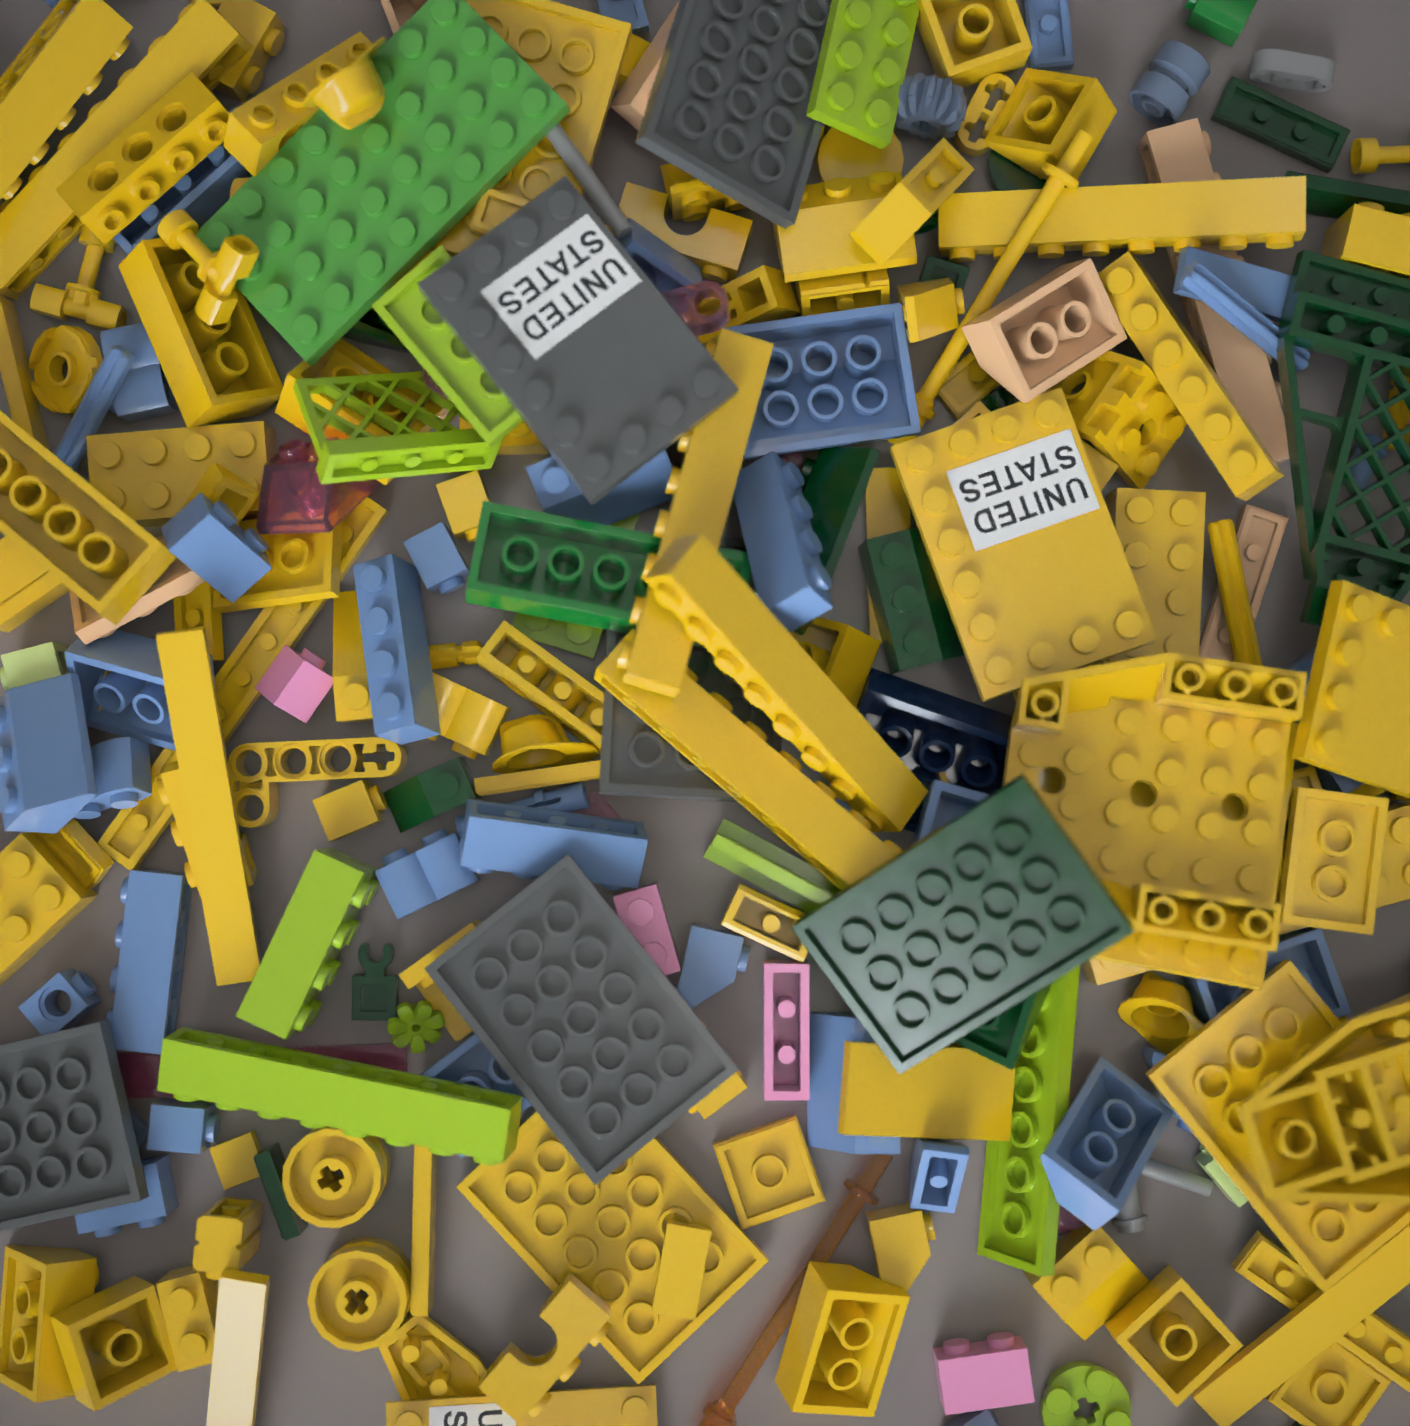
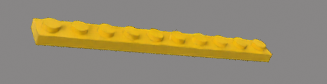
[98,485,390,870]

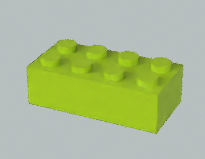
[236,847,380,1040]

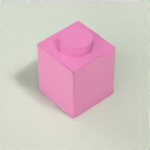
[255,645,333,723]

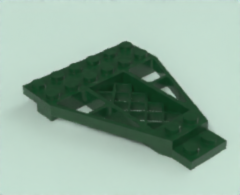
[1276,250,1410,627]

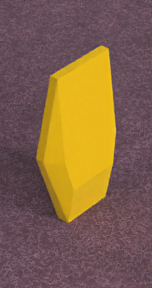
[378,1315,487,1400]

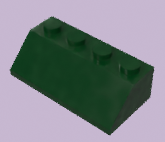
[754,447,880,636]

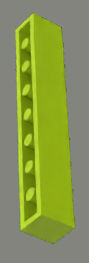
[157,1027,523,1165]

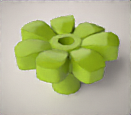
[387,1000,445,1054]

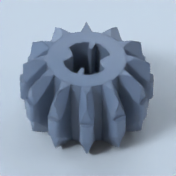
[895,72,967,141]

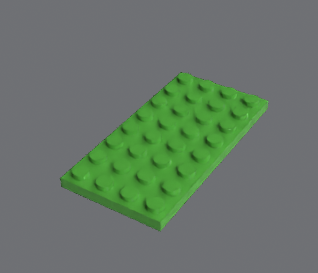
[196,0,571,366]

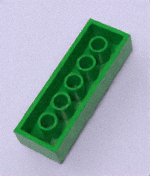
[465,501,751,649]

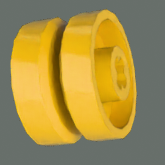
[282,1126,391,1228]
[307,1236,411,1352]

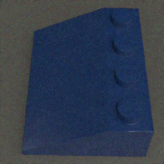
[835,668,1013,833]

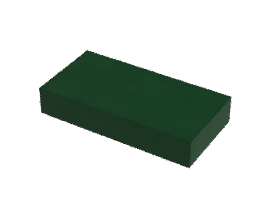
[253,1142,309,1241]

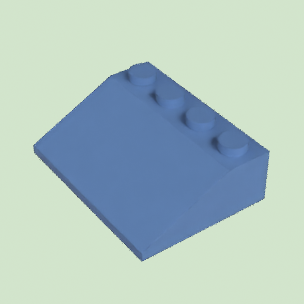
[724,302,921,460]

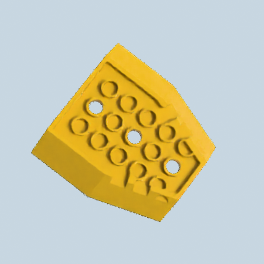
[1002,653,1307,951]

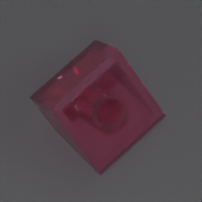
[256,437,378,534]

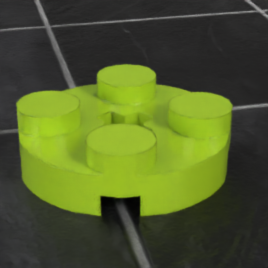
[1039,1360,1131,1426]

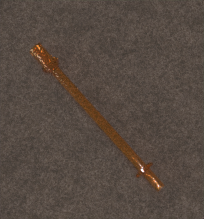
[698,1154,893,1426]

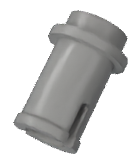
[1112,1184,1148,1234]

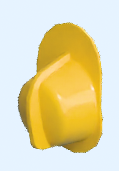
[303,36,386,129]
[492,714,598,774]
[1118,971,1203,1054]

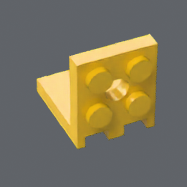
[1041,350,1187,489]

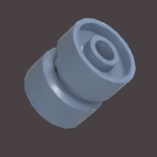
[1128,40,1211,127]

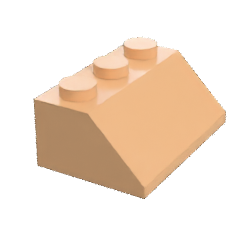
[961,258,1127,403]

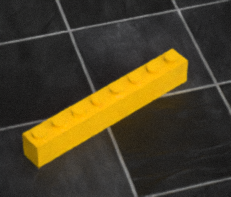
[0,0,253,300]
[939,176,1306,263]
[616,328,774,698]
[644,533,928,833]
[594,628,903,891]

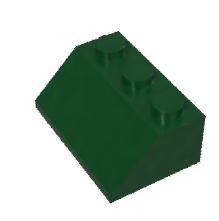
[858,528,965,675]

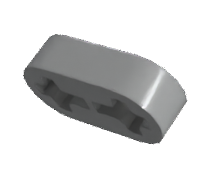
[1249,48,1336,93]

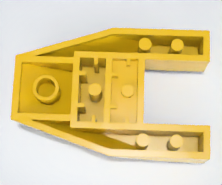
[1236,993,1410,1204]

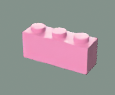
[763,959,810,1100]

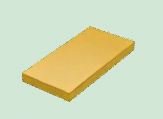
[837,1040,1015,1141]

